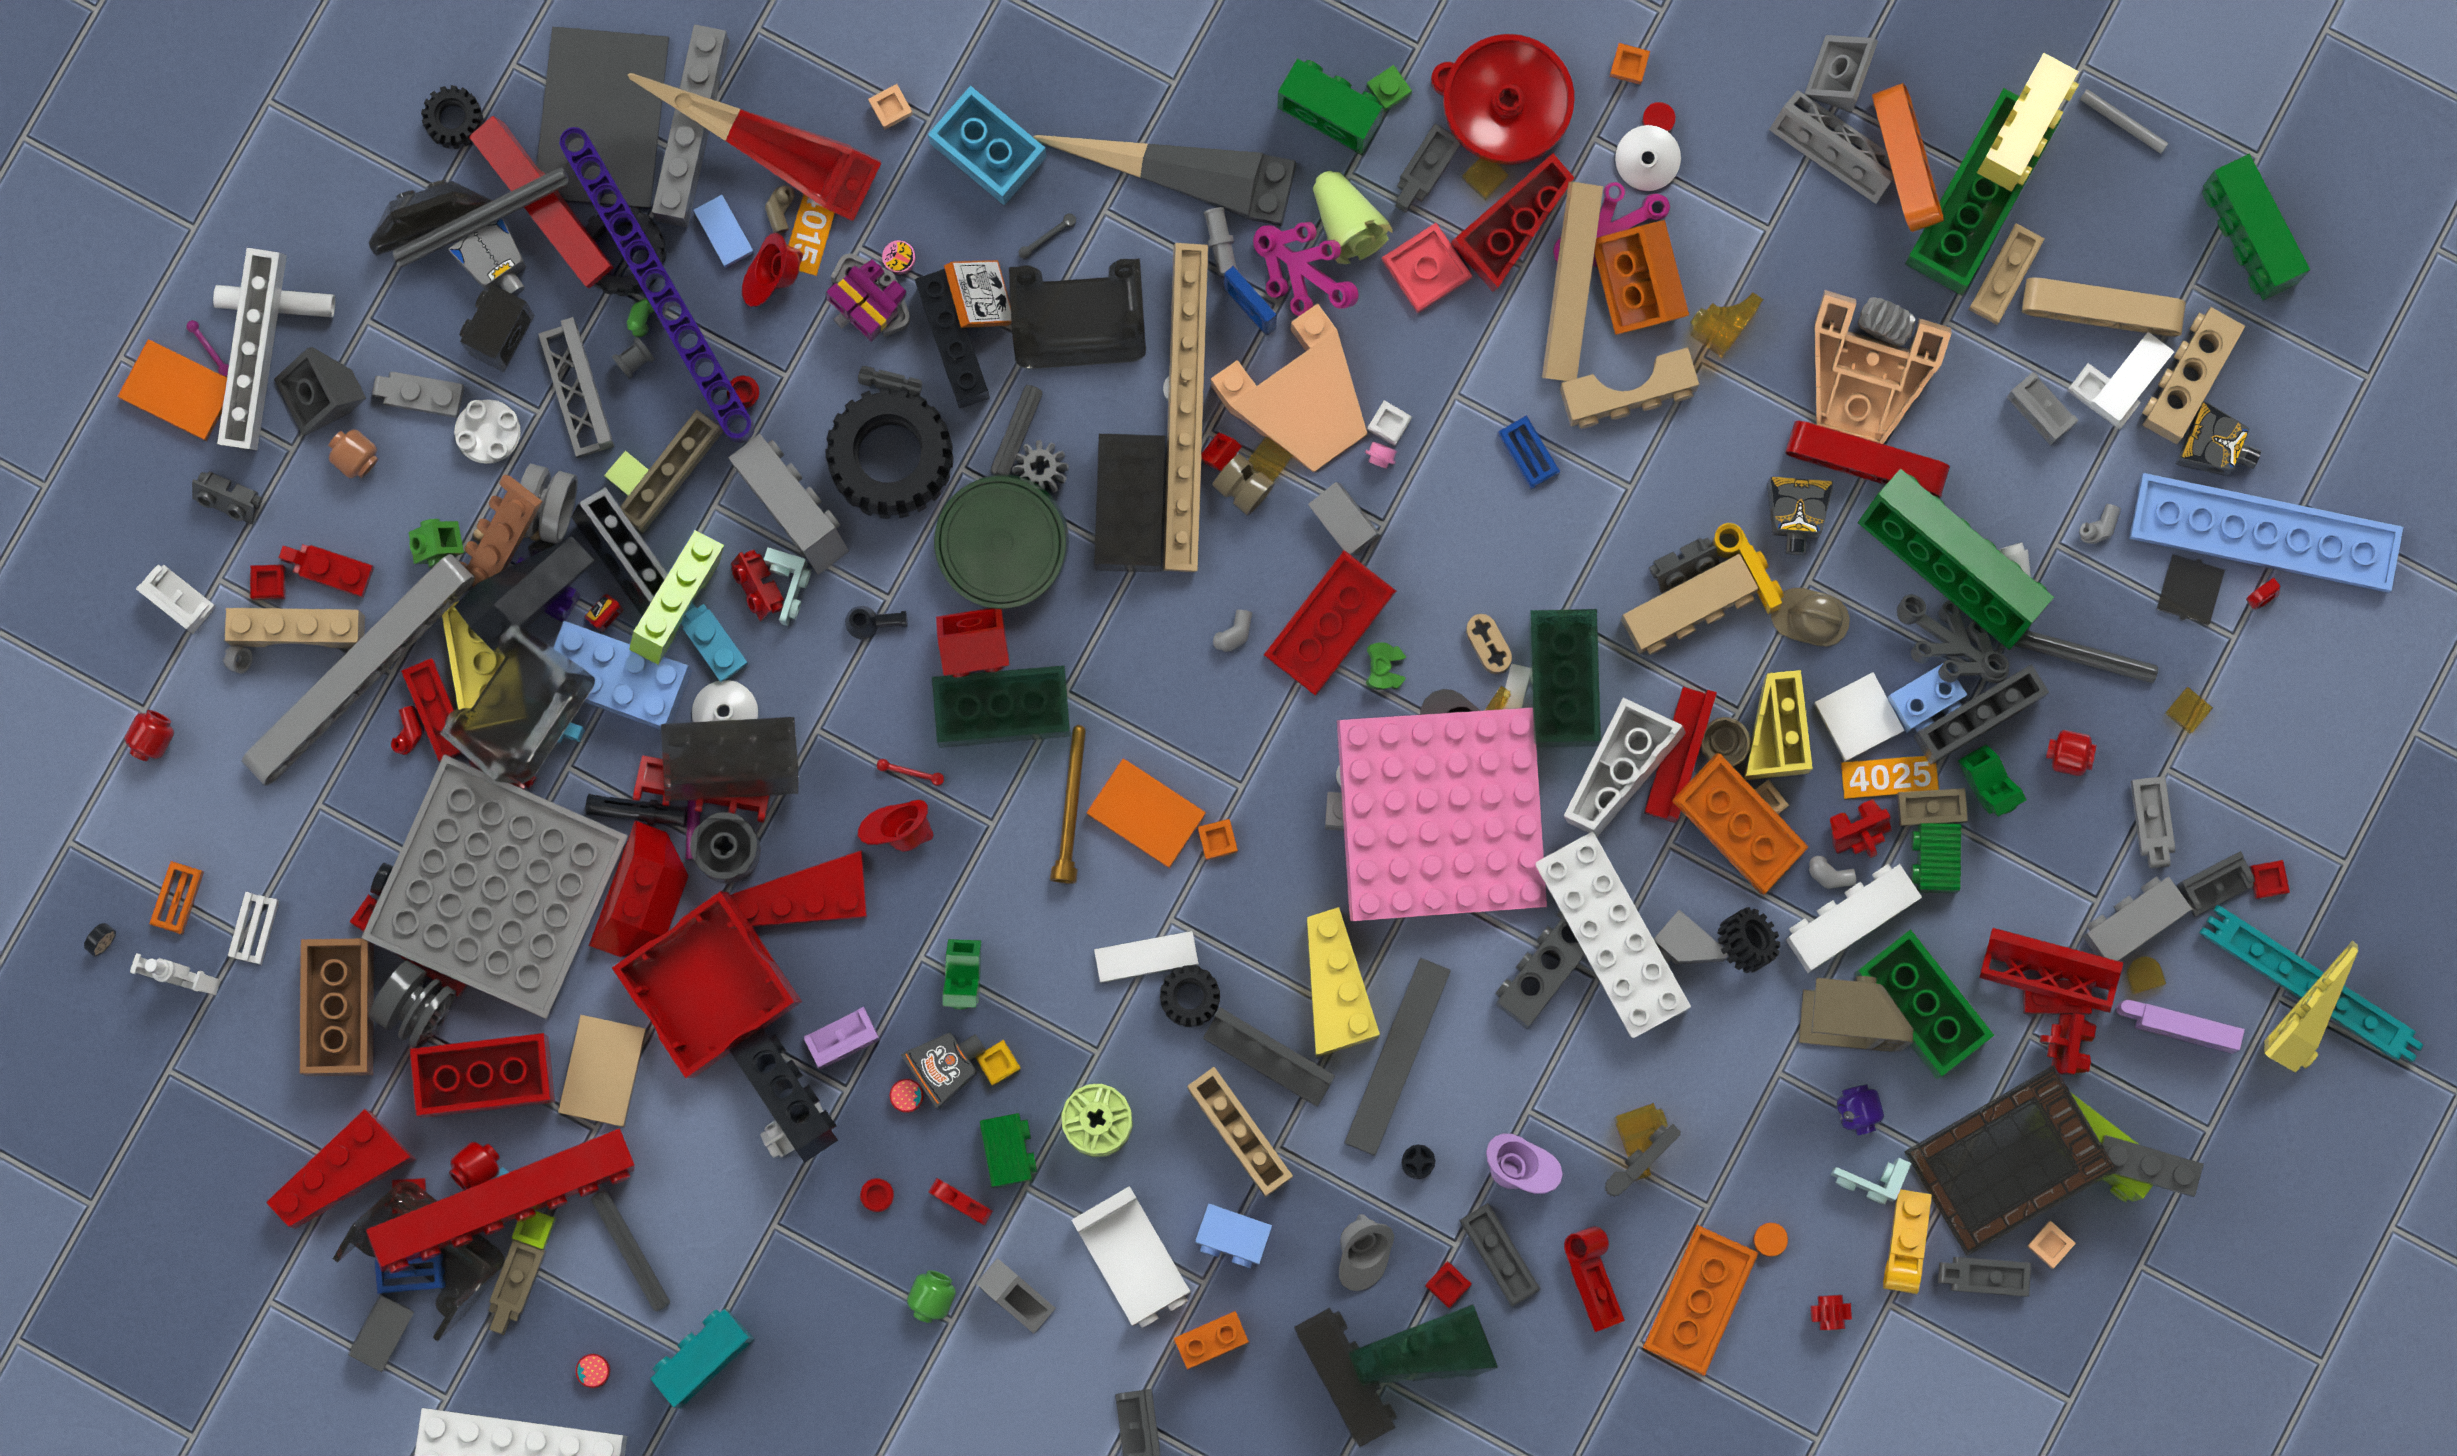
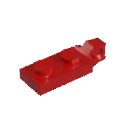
[278,544,374,598]

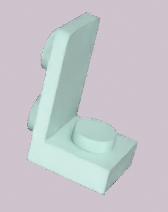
[764,547,811,626]
[1831,1158,1911,1205]

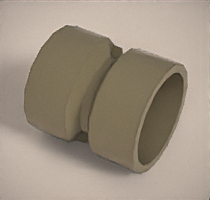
[1212,454,1275,516]

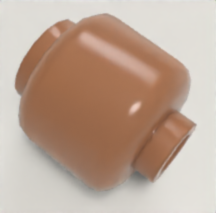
[328,429,378,478]

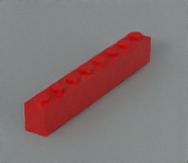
[366,1128,635,1274]

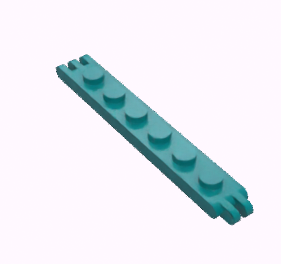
[2199,905,2424,1062]

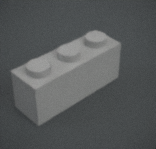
[2082,876,2192,961]

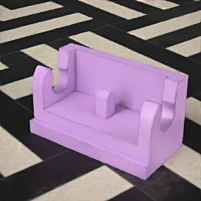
[804,1007,880,1070]

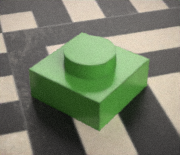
[1367,65,1412,112]

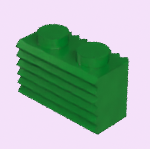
[1911,823,1962,894]
[980,1113,1037,1188]

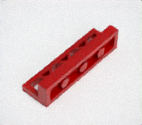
[1644,686,1717,823]
[1979,928,2124,1013]

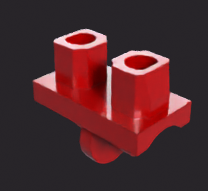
[1830,799,1892,858]
[2039,1013,2097,1075]

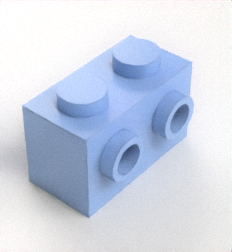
[1887,663,1967,733]
[1195,1203,1272,1269]

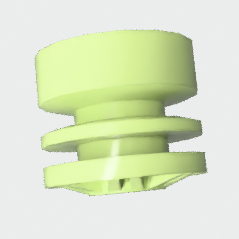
[1061,1084,1133,1157]

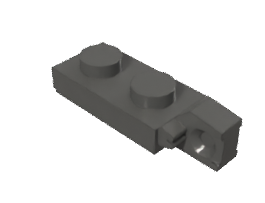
[1395,123,1461,213]

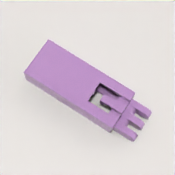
[2116,1000,2245,1054]

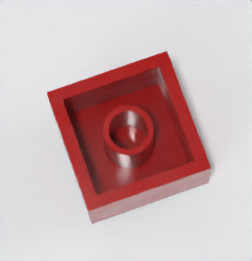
[936,608,1010,677]

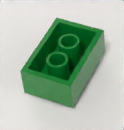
[1277,58,1383,155]

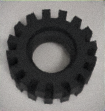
[421,85,484,149]
[1717,907,1780,973]
[1160,965,1220,1027]

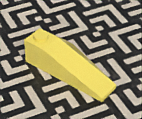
[2264,940,2358,1073]

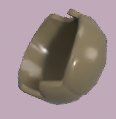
[1701,717,1751,767]

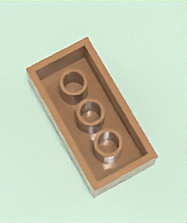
[300,938,374,1076]

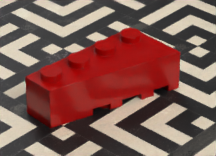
[1451,153,1574,292]
[266,1109,417,1229]

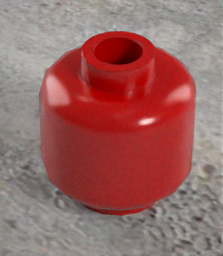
[124,710,174,761]
[2046,730,2097,776]
[449,1142,500,1191]

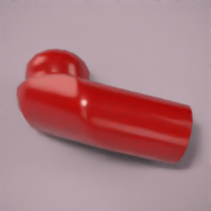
[391,706,422,755]

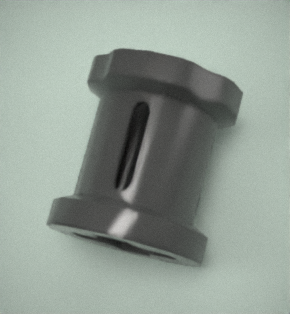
[612,337,655,380]

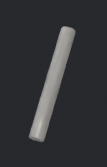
[2080,89,2168,154]

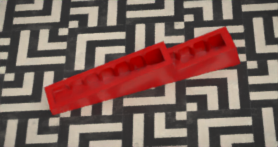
[469,116,614,289]

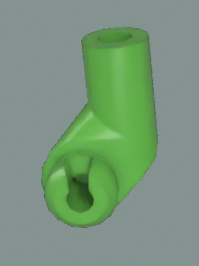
[627,291,658,338]

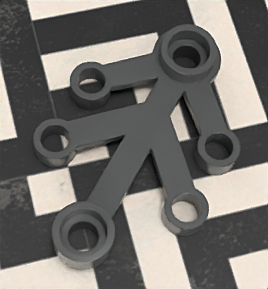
[1897,594,2009,683]

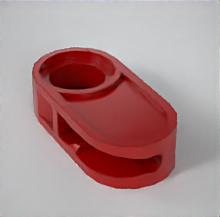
[928,1178,993,1226]

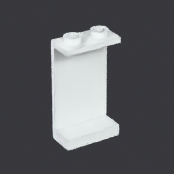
[1072,1186,1191,1328]

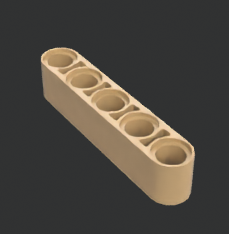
[2022,278,2186,336]

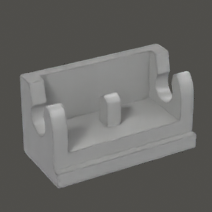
[2007,372,2079,446]
[1308,482,1381,555]

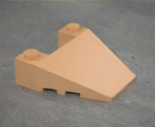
[1815,290,1952,444]
[1211,303,1367,472]

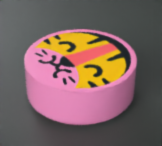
[882,240,916,275]

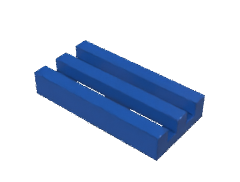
[1498,415,1560,489]
[374,1254,446,1294]

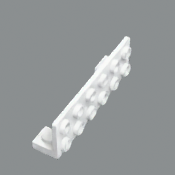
[1535,831,1691,1038]

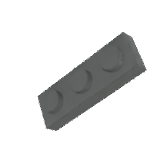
[2101,1135,2204,1197]

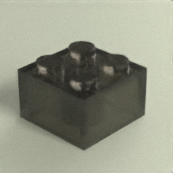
[459,284,535,372]

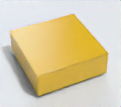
[975,1040,1021,1086]

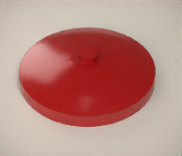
[1443,34,1575,165]

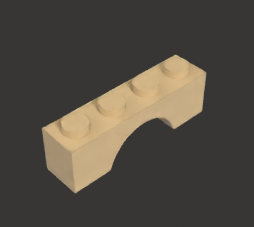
[1560,347,1699,429]
[225,608,365,648]

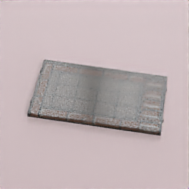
[1904,1065,2117,1256]

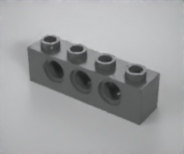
[1914,664,2049,765]
[1495,911,1585,1029]

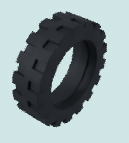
[584,207,666,296]

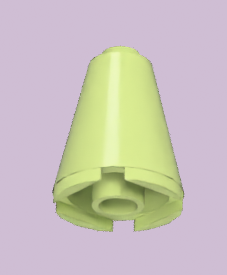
[1313,171,1393,264]

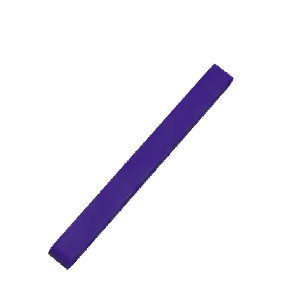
[559,127,755,443]

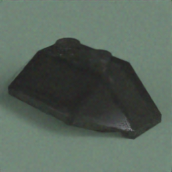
[368,180,493,256]

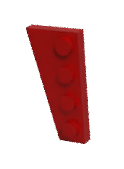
[731,850,867,927]

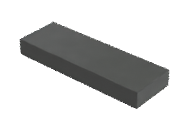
[1459,1203,1541,1307]

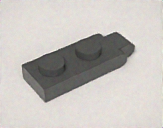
[1938,1257,2031,1297]

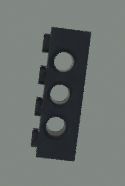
[915,269,990,409]
[571,487,668,616]
[729,1028,838,1163]

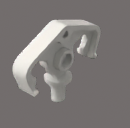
[130,953,221,995]

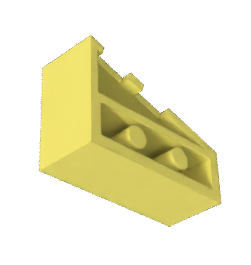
[1743,670,1813,780]

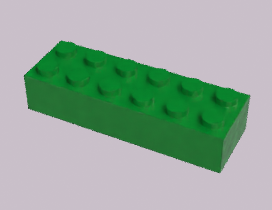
[1905,88,2061,295]
[1857,469,2054,650]

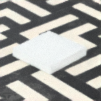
[1814,672,1905,762]

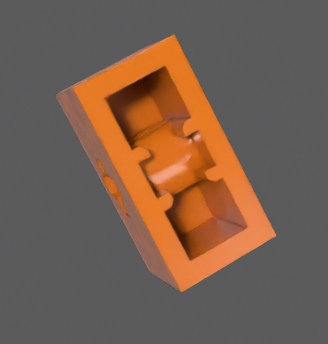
[1174,1311,1249,1370]

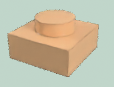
[868,84,913,130]
[2027,1221,2076,1269]

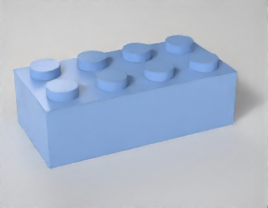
[540,621,692,733]

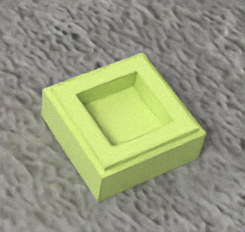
[604,450,648,496]

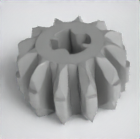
[1858,297,1916,346]
[1012,440,1069,493]

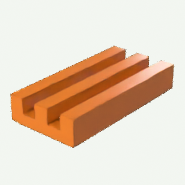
[149,861,204,935]

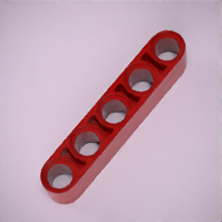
[1785,421,1950,499]

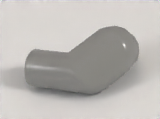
[2079,504,2121,544]

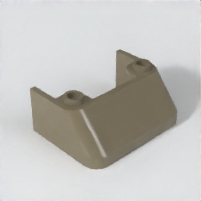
[1798,976,1914,1052]

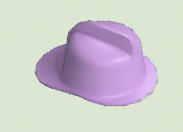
[1486,1133,1563,1194]

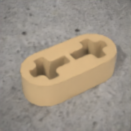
[1466,614,1512,674]

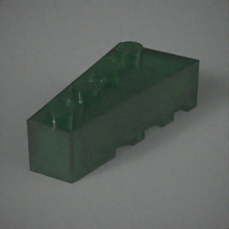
[1349,1304,1498,1385]

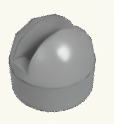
[223,645,252,674]

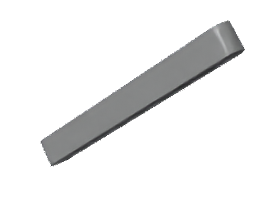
[242,554,475,786]

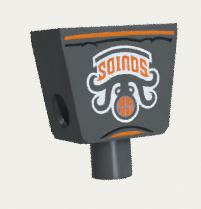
[901,1032,986,1110]

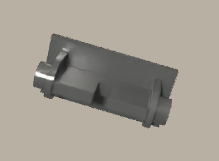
[192,471,263,524]
[1649,537,1720,593]

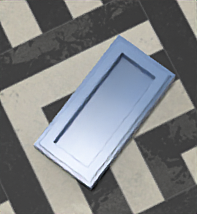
[694,195,754,268]

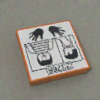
[944,260,1015,328]

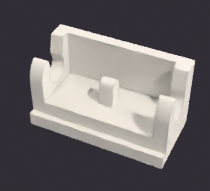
[136,565,216,634]

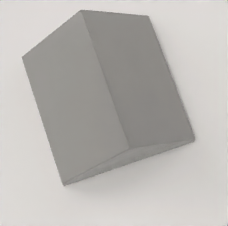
[1805,35,1878,113]

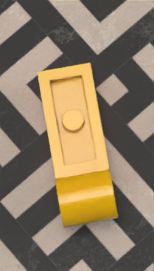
[1712,523,1784,615]
[1883,1189,1932,1294]

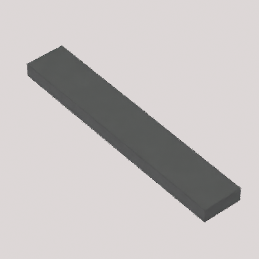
[1344,958,1451,1156]

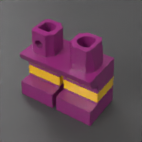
[826,259,906,342]

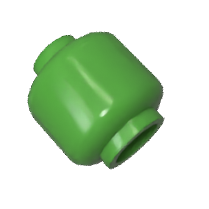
[907,1270,956,1323]

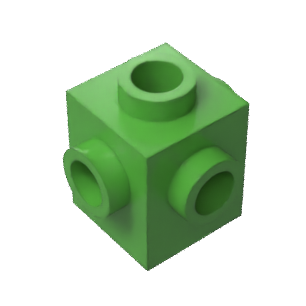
[408,519,464,568]

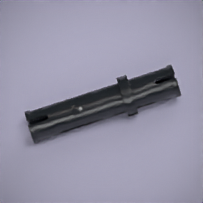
[585,794,688,828]

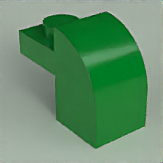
[1958,744,2026,817]
[943,939,981,1010]

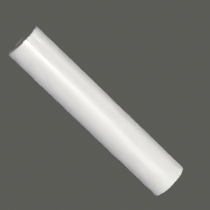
[213,285,335,318]

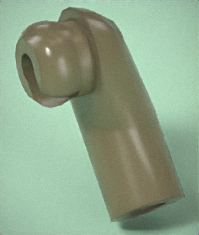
[765,185,795,234]

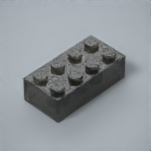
[1094,433,1166,572]
[661,717,799,801]
[1294,1307,1398,1448]

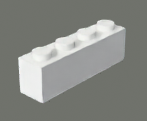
[1786,864,1922,973]

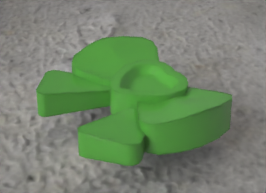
[1366,642,1406,690]

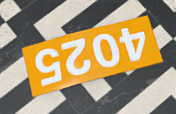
[1841,756,1939,799]

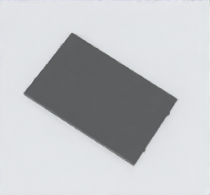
[537,26,669,209]

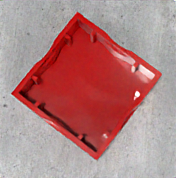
[612,891,802,1078]

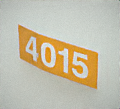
[788,194,835,276]

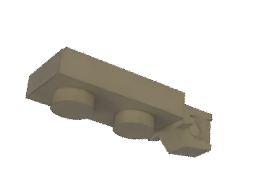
[489,1239,546,1335]

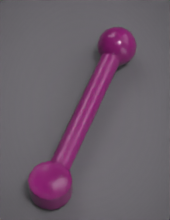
[186,320,229,377]

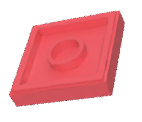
[1381,223,1472,313]

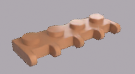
[459,475,543,587]

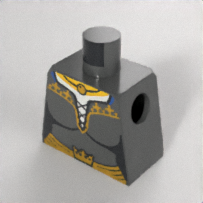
[2176,401,2261,476]
[1767,477,1833,555]

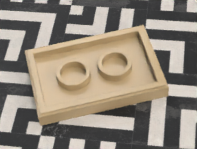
[558,1015,647,1127]

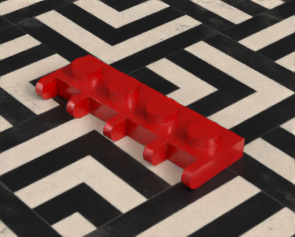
[633,755,773,823]

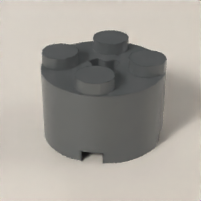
[690,812,761,883]

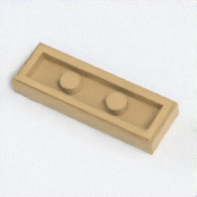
[1968,223,2045,325]

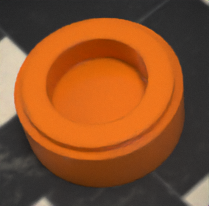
[1753,1223,1788,1257]

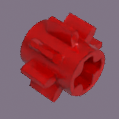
[1811,1295,1852,1330]

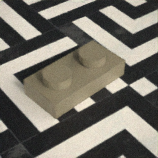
[1897,788,1968,827]

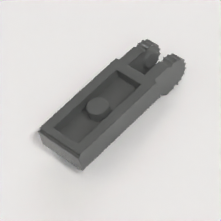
[1604,1124,1681,1197]

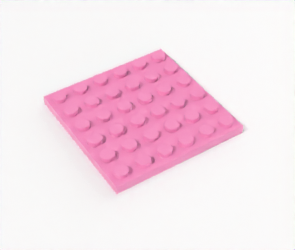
[1337,707,1547,921]

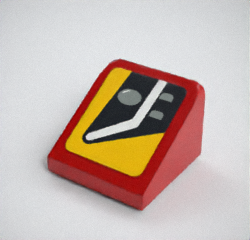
[585,594,623,633]

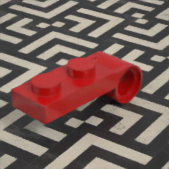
[1564,1226,1625,1332]

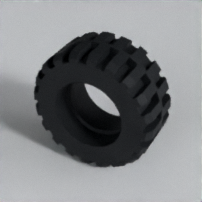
[825,388,954,519]

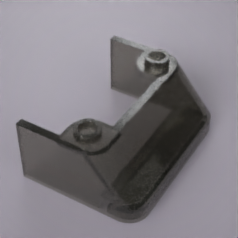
[332,1181,504,1341]

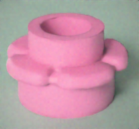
[1365,442,1397,469]

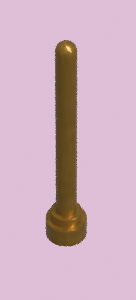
[1050,725,1086,884]

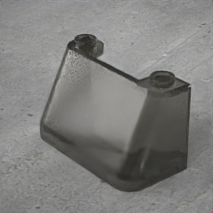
[1009,258,1146,369]
[440,625,595,784]

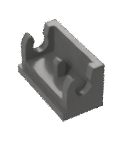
[2177,851,2255,917]
[348,1293,414,1372]
[1115,1389,1161,1456]

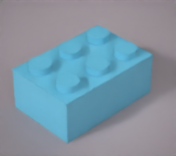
[928,85,1047,205]

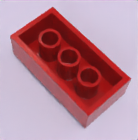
[410,1033,555,1118]

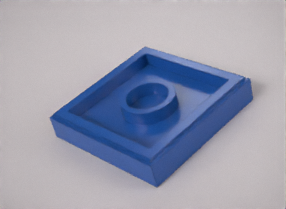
[1224,266,1277,336]

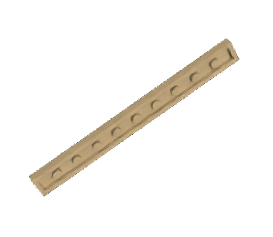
[1163,243,1208,572]

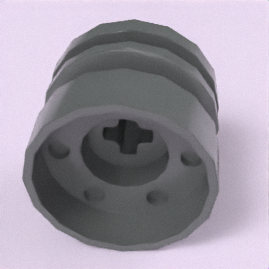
[368,960,456,1048]

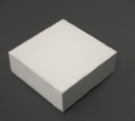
[1367,400,1412,446]

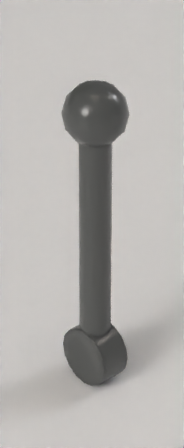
[1018,213,1076,259]

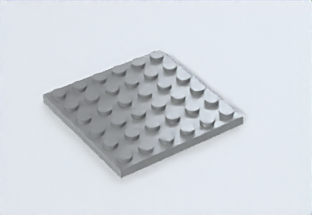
[361,755,628,1019]

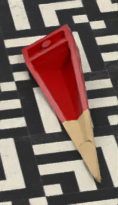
[628,73,882,221]

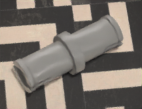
[1204,207,1238,276]

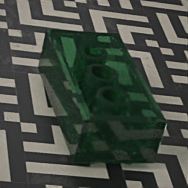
[1528,609,1601,748]
[932,665,1071,748]

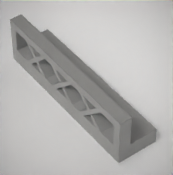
[1769,90,1894,204]
[538,317,615,458]

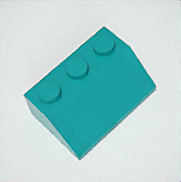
[650,1309,755,1409]

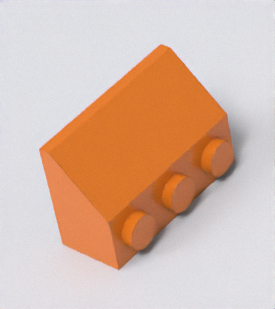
[1594,220,1689,335]

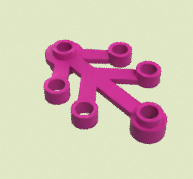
[1553,182,1670,268]
[1253,222,1359,316]

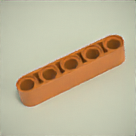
[1872,83,1944,232]

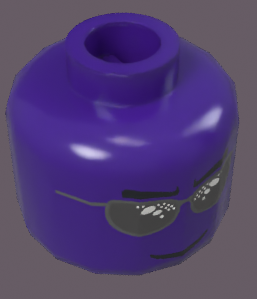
[1837,1084,1884,1135]

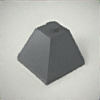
[274,347,366,436]

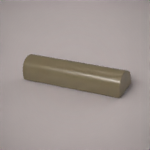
[620,409,724,534]

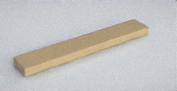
[1542,182,1603,381]

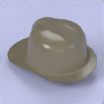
[1771,588,1850,647]

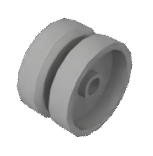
[520,463,578,544]

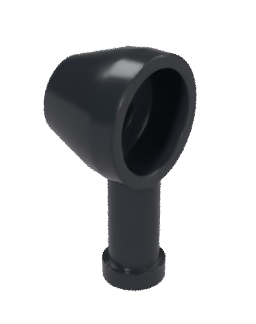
[845,606,908,639]

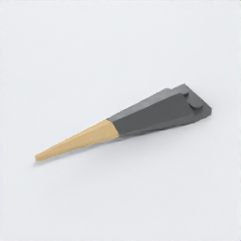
[1033,135,1297,226]

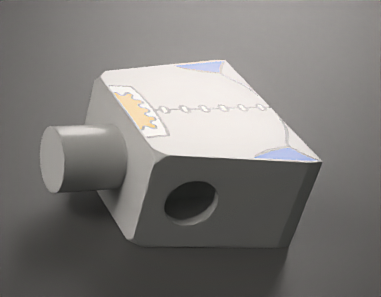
[449,218,526,299]

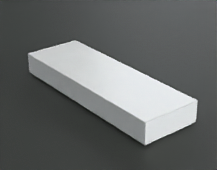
[2090,332,2174,425]
[1094,931,1199,983]

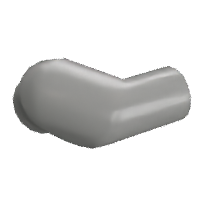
[1213,609,1252,652]
[1809,856,1856,889]

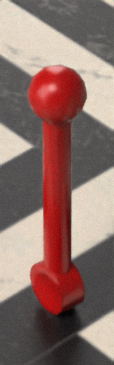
[876,759,944,786]

